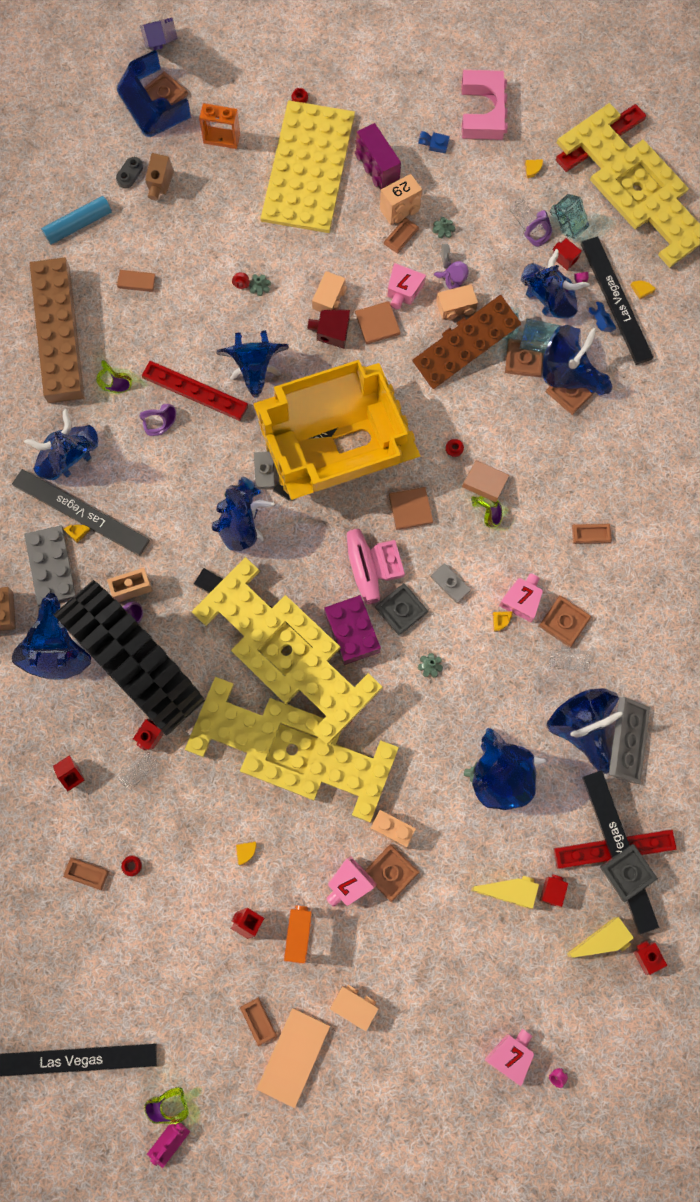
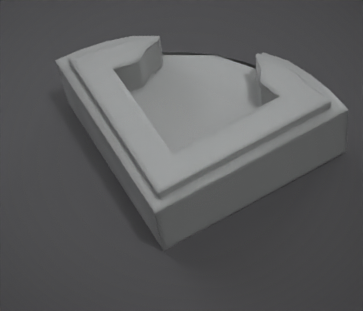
[441,244,451,269]

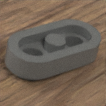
[116,157,143,188]

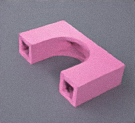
[462,70,508,140]

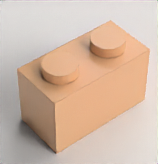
[312,271,347,312]
[436,284,478,320]
[107,568,153,603]
[370,810,416,848]
[330,985,379,1031]

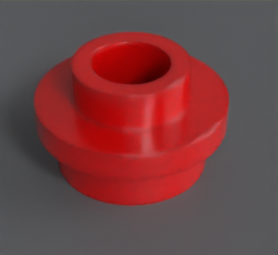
[291,88,308,103]
[232,272,250,289]
[445,439,464,457]
[121,856,142,876]

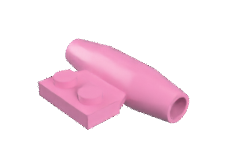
[346,529,405,604]

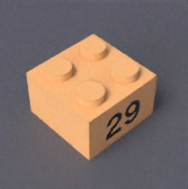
[380,174,422,225]

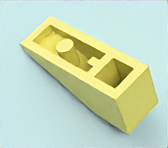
[471,876,539,909]
[567,917,634,958]

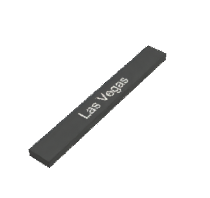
[12,469,150,556]

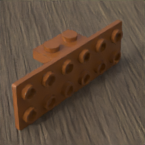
[412,295,521,389]

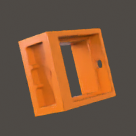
[199,103,240,149]
[284,905,312,964]

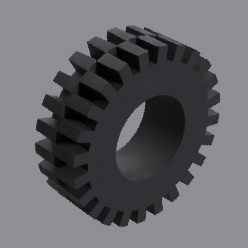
[53,580,205,736]

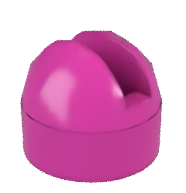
[574,272,589,283]
[549,1068,568,1088]

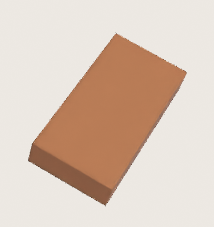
[384,217,419,254]
[117,270,156,292]
[572,524,612,544]
[63,858,109,890]
[240,997,277,1046]

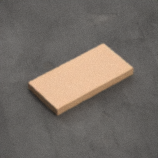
[256,1008,330,1108]

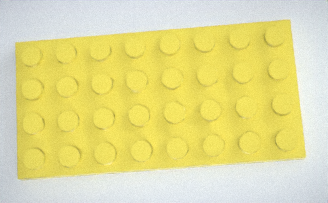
[261,100,355,233]

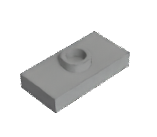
[254,451,275,489]
[430,563,471,603]

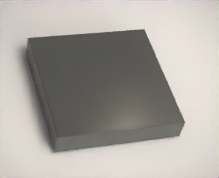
[375,583,429,636]
[600,844,658,902]

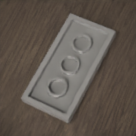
[24,525,76,606]
[609,697,650,784]

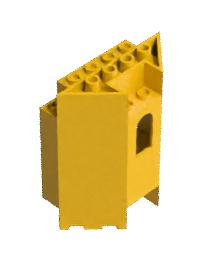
[253,360,421,500]

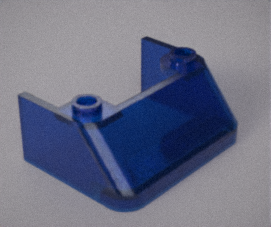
[116,50,191,137]

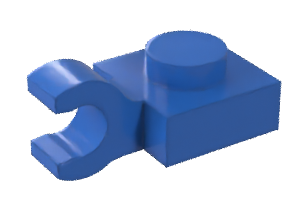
[418,131,450,154]
[589,301,616,332]

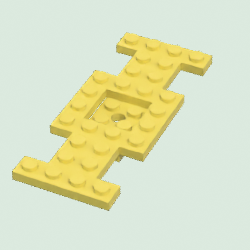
[556,103,700,268]
[191,557,383,745]
[184,677,399,823]

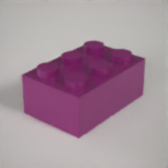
[355,123,401,190]
[324,595,381,665]

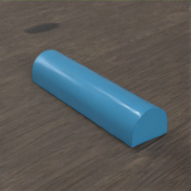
[41,195,112,245]

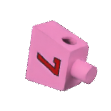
[387,263,426,309]
[499,574,543,622]
[326,856,377,907]
[485,1029,534,1086]

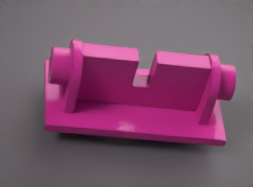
[147,1118,191,1168]

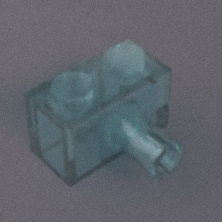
[550,194,589,239]

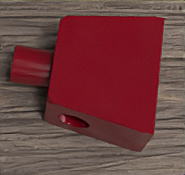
[307,310,350,349]

